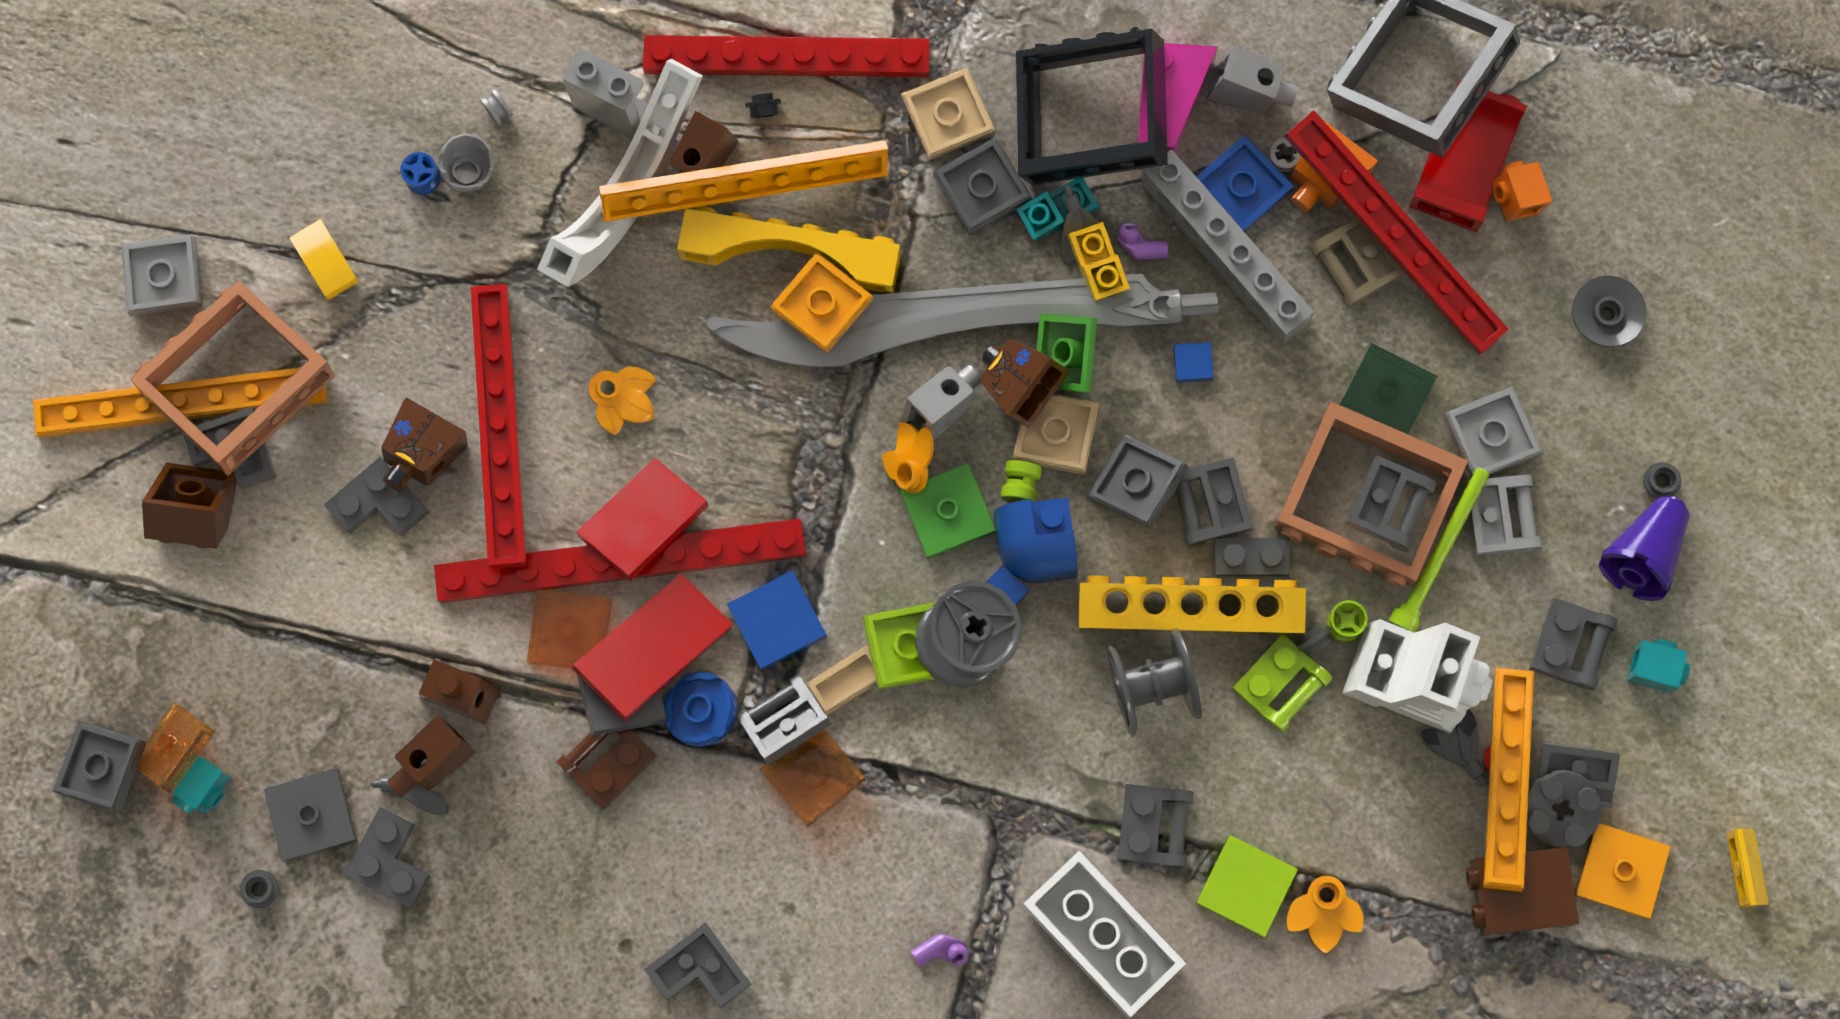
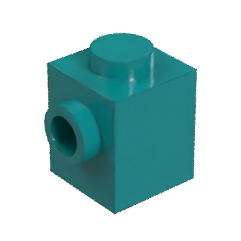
[1627,639,1690,693]
[165,752,231,814]

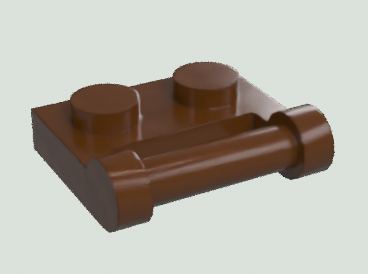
[556,729,657,810]

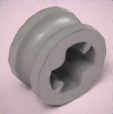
[479,89,513,126]
[1268,137,1301,174]

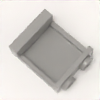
[562,49,648,138]

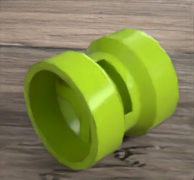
[1000,460,1042,503]
[1326,600,1368,643]

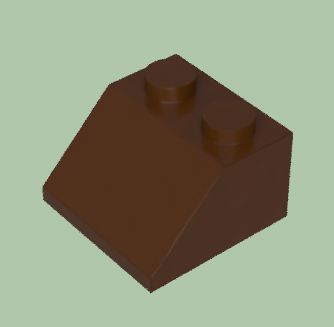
[142,462,237,549]

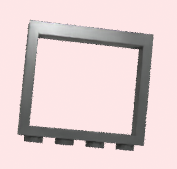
[1327,0,1521,158]

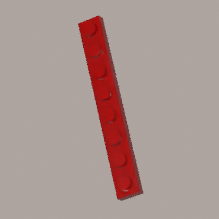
[643,35,930,77]
[1284,110,1509,355]
[470,284,527,569]

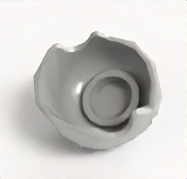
[439,133,494,193]

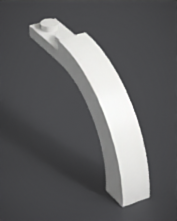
[537,59,703,287]

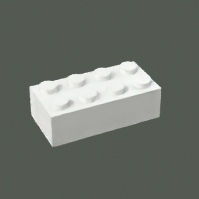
[1023,851,1186,1019]

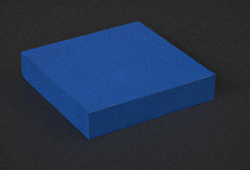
[1196,135,1294,232]
[727,570,827,671]

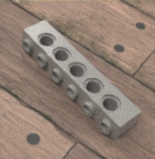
[1142,149,1314,346]

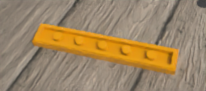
[1483,668,1534,892]

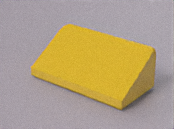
[1726,829,1769,909]

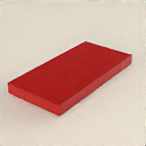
[572,573,733,722]

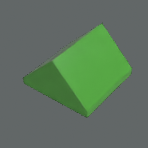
[1036,313,1097,392]

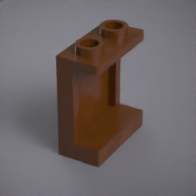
[1466,847,1579,936]

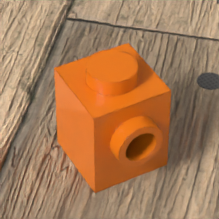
[1492,161,1553,222]

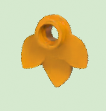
[588,366,655,435]
[882,422,934,493]
[1286,876,1363,953]

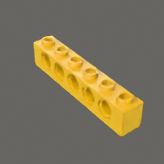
[1078,575,1306,633]

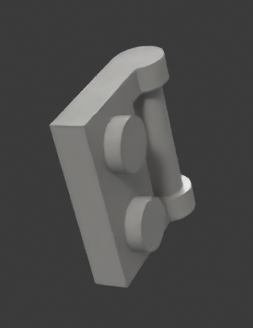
[1465,475,1542,556]

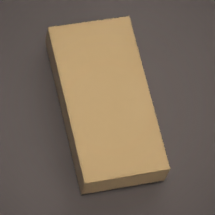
[805,644,877,716]

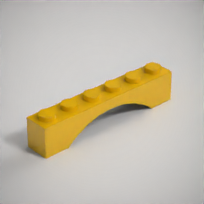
[677,206,901,294]

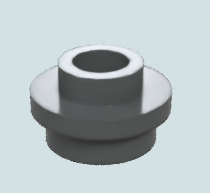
[1643,462,1682,499]
[1297,624,1334,657]
[240,870,279,908]

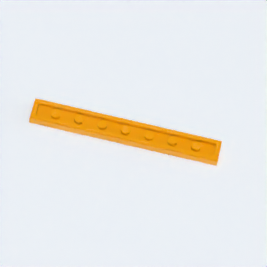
[599,141,888,222]
[33,367,328,438]

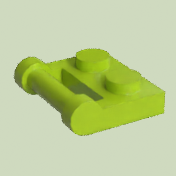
[1232,634,1333,734]

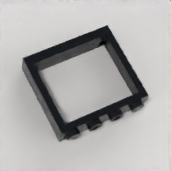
[1016,27,1168,185]

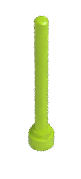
[1388,468,1490,633]

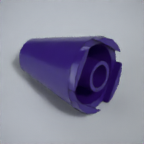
[1599,496,1690,601]

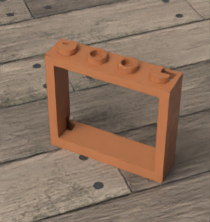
[130,280,335,476]
[1275,401,1468,588]

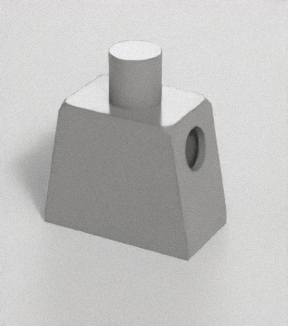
[1207,45,1298,113]
[901,365,981,441]

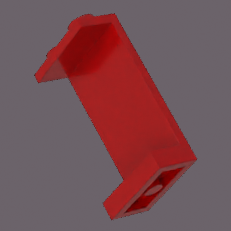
[1409,80,1528,233]

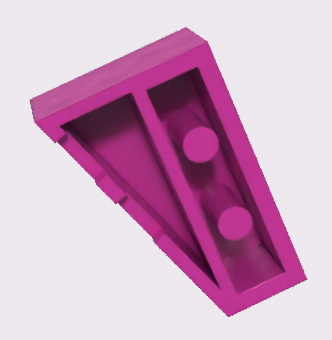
[1137,43,1218,153]

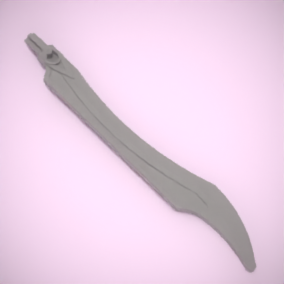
[706,274,1218,367]

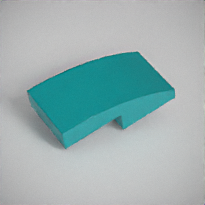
[1016,178,1101,241]

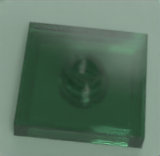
[1340,343,1437,434]

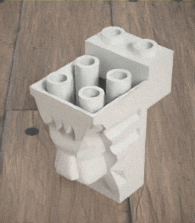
[1342,619,1493,733]

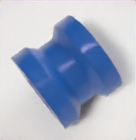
[400,152,441,195]

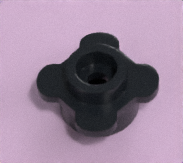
[745,93,781,118]

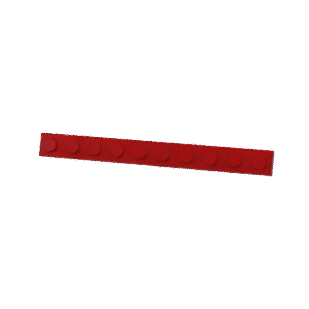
[434,518,806,604]

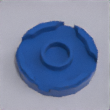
[663,671,738,747]

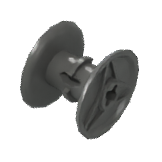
[915,580,1022,688]
[1107,628,1202,737]

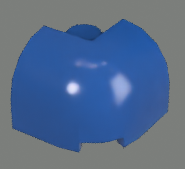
[994,497,1078,583]

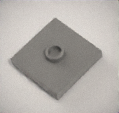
[121,234,203,316]
[1443,386,1543,477]

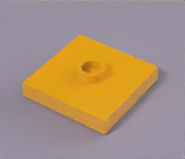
[770,252,873,354]
[1575,823,1671,920]

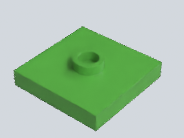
[900,463,996,559]

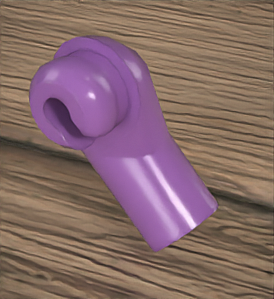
[1117,223,1168,260]
[911,934,969,967]

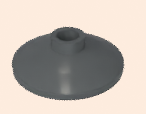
[1572,276,1647,347]

